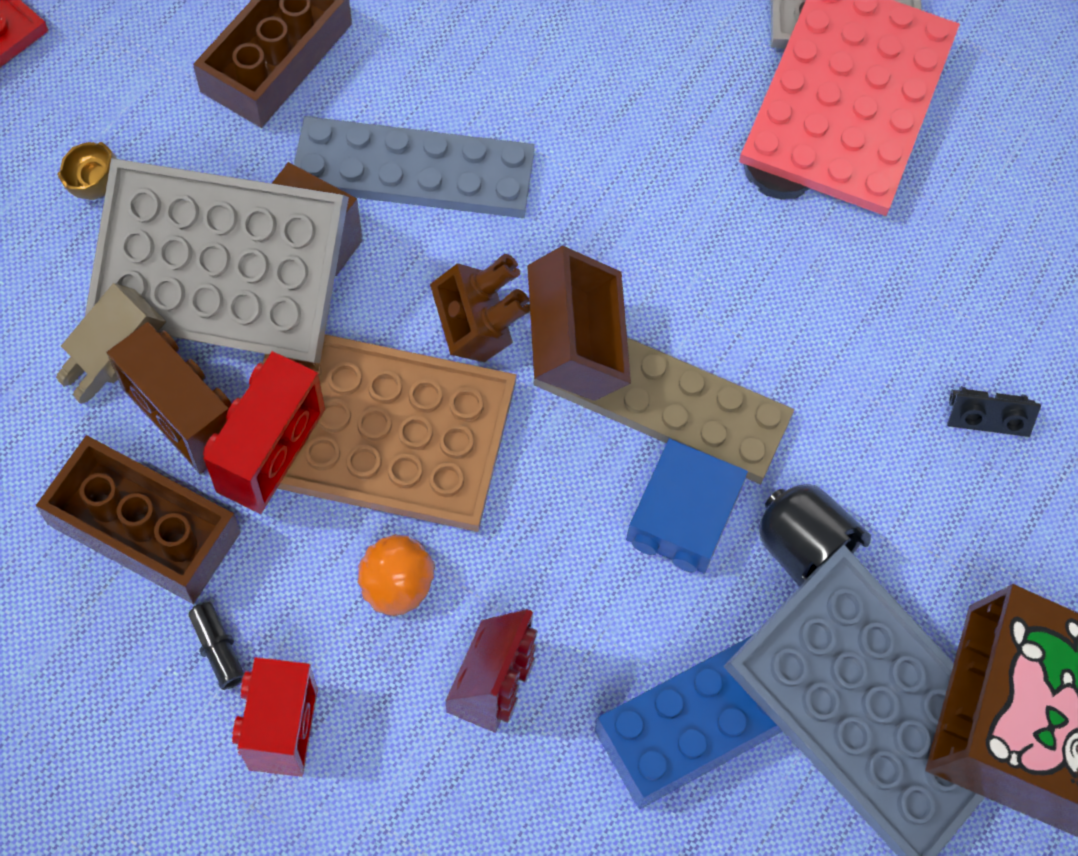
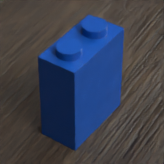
[626,438,748,574]

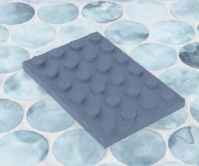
[723,544,985,856]

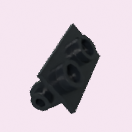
[947,386,1041,437]

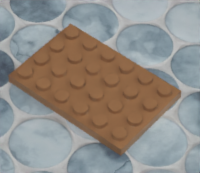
[263,334,517,532]

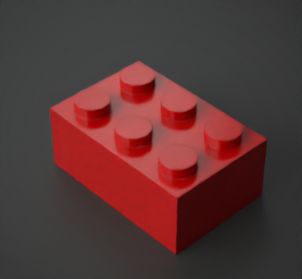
[203,351,325,514]

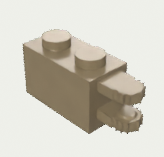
[56,283,166,404]

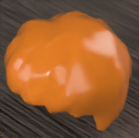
[357,534,435,616]

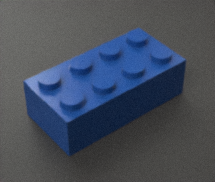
[594,634,783,810]

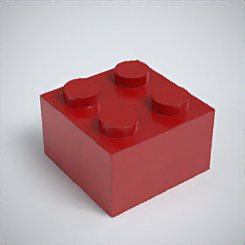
[232,657,318,777]

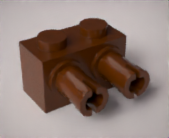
[430,254,530,362]

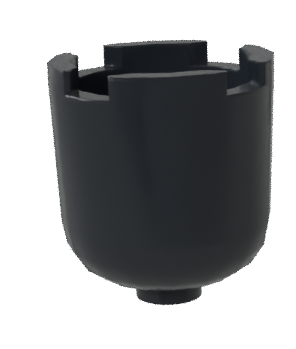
[759,484,871,587]

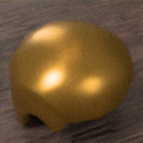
[57,142,117,200]

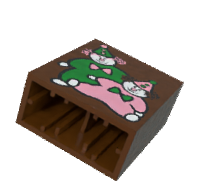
[925,584,1078,837]

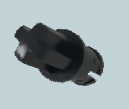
[188,602,244,690]

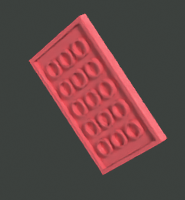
[739,0,960,216]

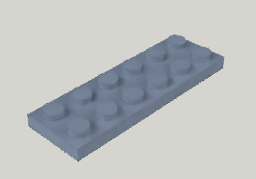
[294,116,535,218]

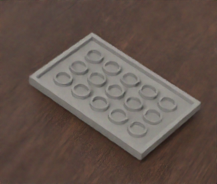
[85,158,349,363]

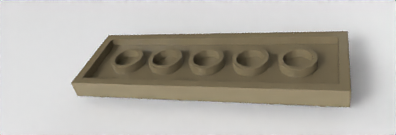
[533,337,795,485]

